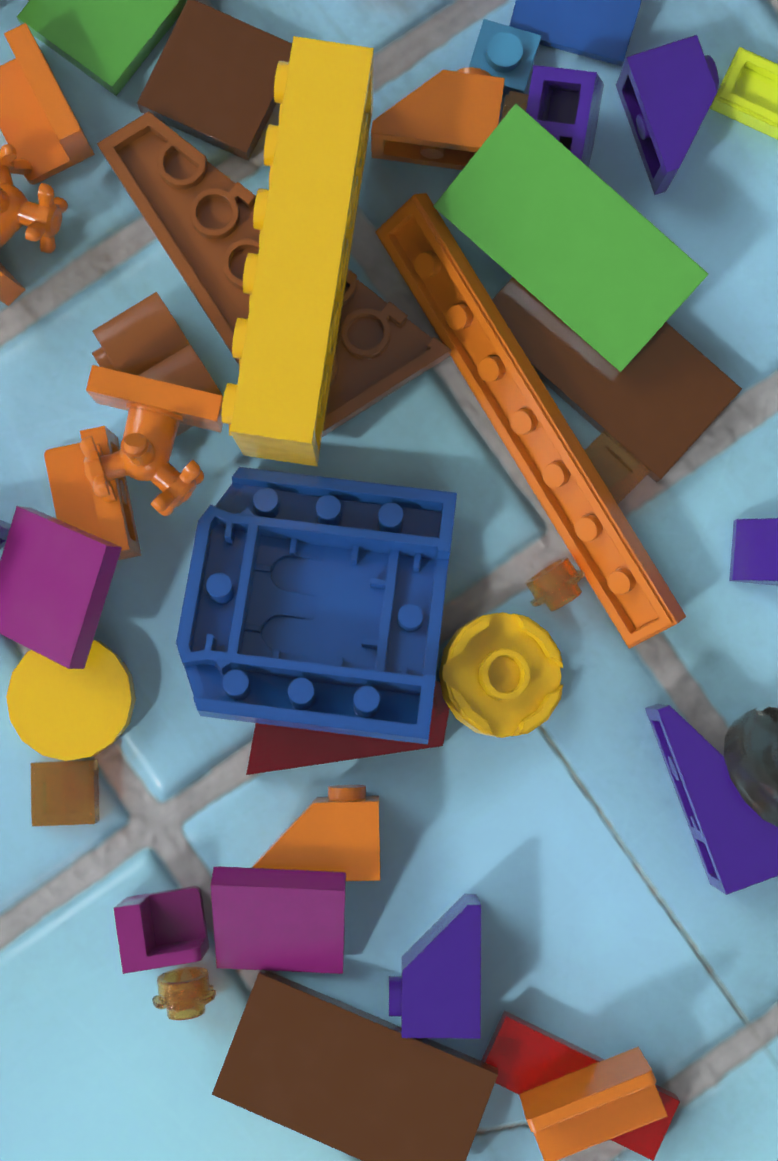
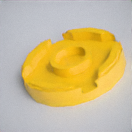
[439,612,563,738]
[6,640,136,761]

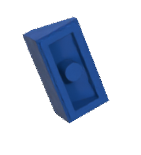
[509,0,642,66]

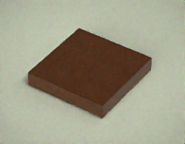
[137,0,292,161]

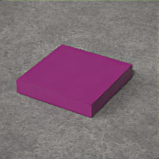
[0,506,122,669]
[210,866,346,974]

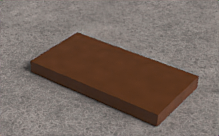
[492,277,742,483]
[212,970,498,1161]

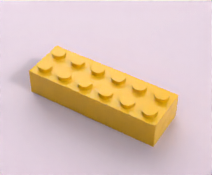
[221,36,374,467]

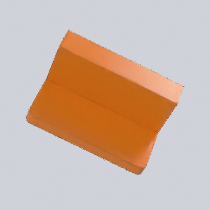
[0,23,95,185]
[44,426,141,560]
[519,1047,668,1161]

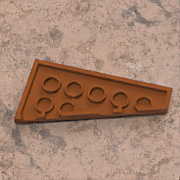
[97,111,451,437]

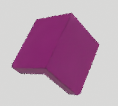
[113,886,210,974]

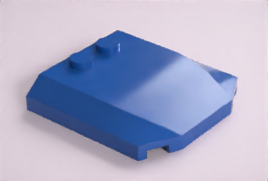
[176,467,457,744]

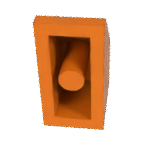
[371,67,505,170]
[252,785,381,881]

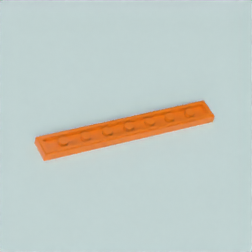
[375,193,686,649]

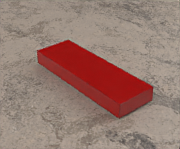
[481,1010,680,1161]

